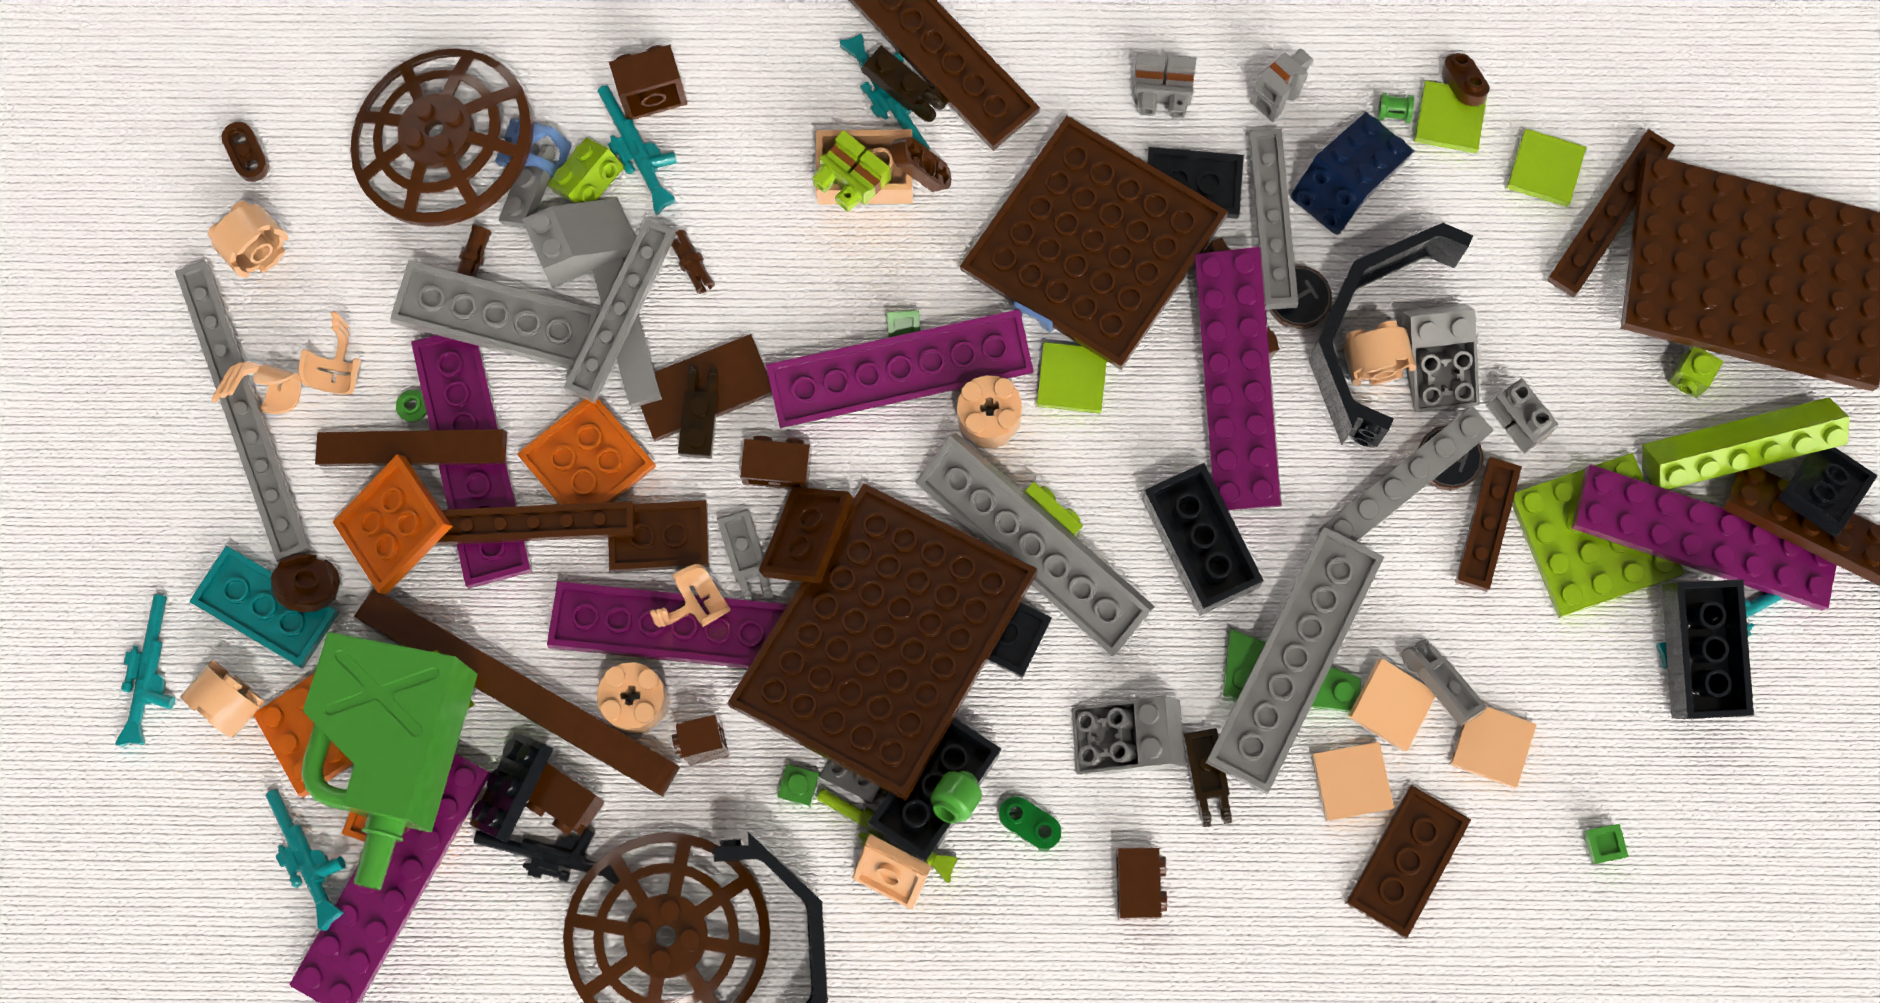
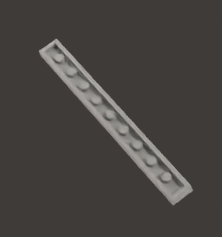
[175,260,311,562]

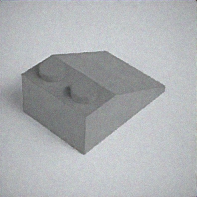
[522,198,636,288]

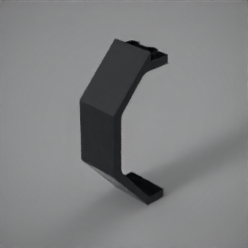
[1308,223,1474,447]
[713,832,828,1003]

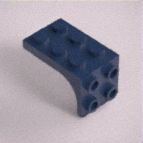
[1291,112,1415,235]

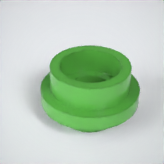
[396,390,427,422]

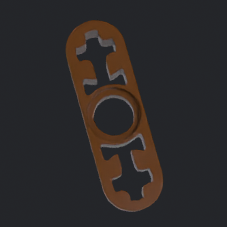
[891,137,952,192]

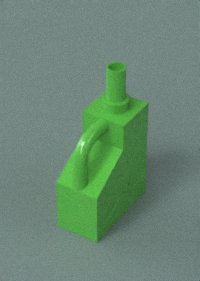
[301,632,478,890]

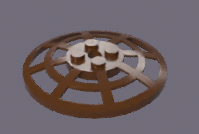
[350,48,534,227]
[563,832,771,1003]

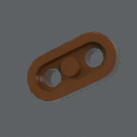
[1442,53,1490,106]
[221,122,269,182]

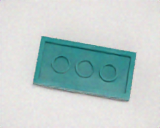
[189,546,340,669]

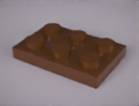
[758,487,854,584]
[608,500,710,573]

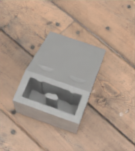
[1401,303,1480,412]
[1072,696,1186,775]

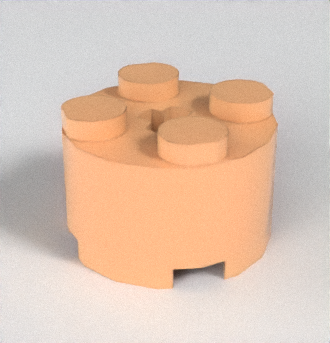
[208,200,289,278]
[1343,321,1416,386]
[957,375,1022,448]
[180,659,265,738]
[597,662,669,734]

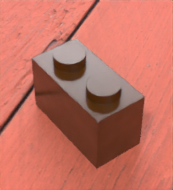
[740,435,812,489]
[672,715,730,766]
[525,763,605,835]
[1116,848,1167,920]

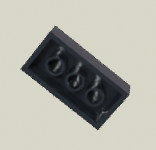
[1141,463,1264,616]
[1661,579,1754,719]
[867,717,1002,864]

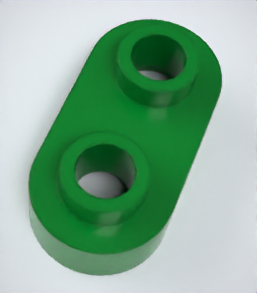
[999,797,1062,850]

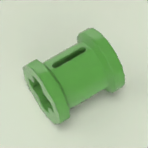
[1377,92,1414,124]

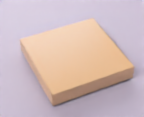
[1347,658,1436,751]
[1450,706,1537,789]
[1312,742,1394,822]
[852,834,932,910]

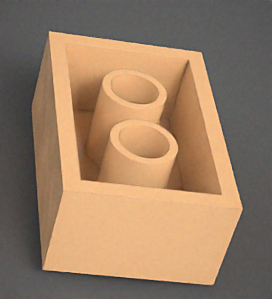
[816,129,913,204]

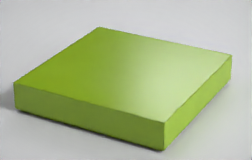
[1414,80,1487,154]
[1506,128,1587,207]
[1037,342,1107,414]

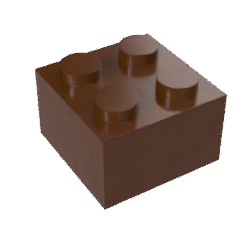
[609,44,688,120]

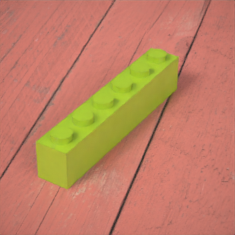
[1642,397,1849,490]

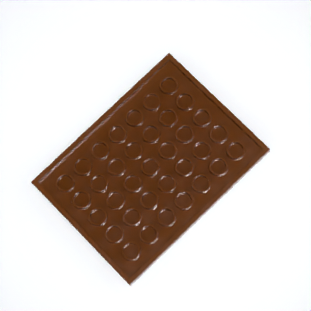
[1620,154,1880,392]
[727,483,1038,800]

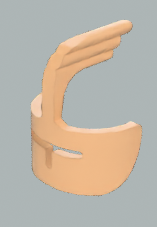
[299,311,361,395]
[212,362,301,414]
[650,564,731,627]

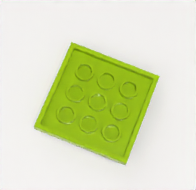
[1512,452,1685,618]

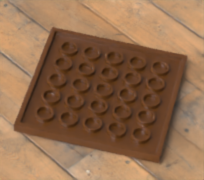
[960,115,1228,370]

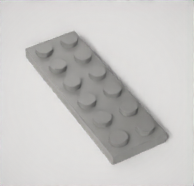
[390,260,599,370]

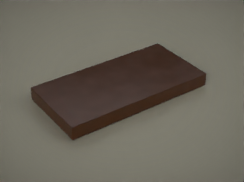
[640,334,772,442]
[1345,785,1471,939]

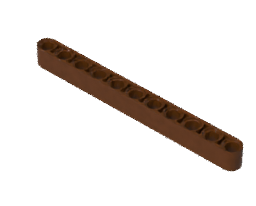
[354,588,681,797]

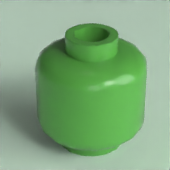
[931,771,982,824]

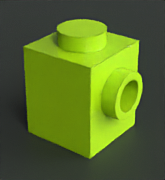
[1668,347,1724,398]

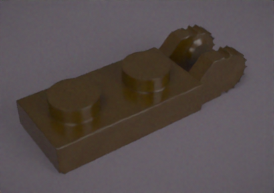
[861,45,947,123]
[678,366,719,459]
[1183,728,1232,828]

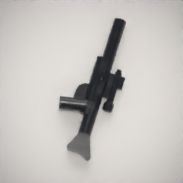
[473,828,627,885]

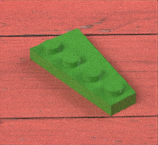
[1223,629,1361,713]

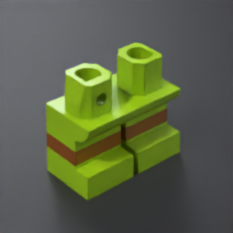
[812,130,891,212]

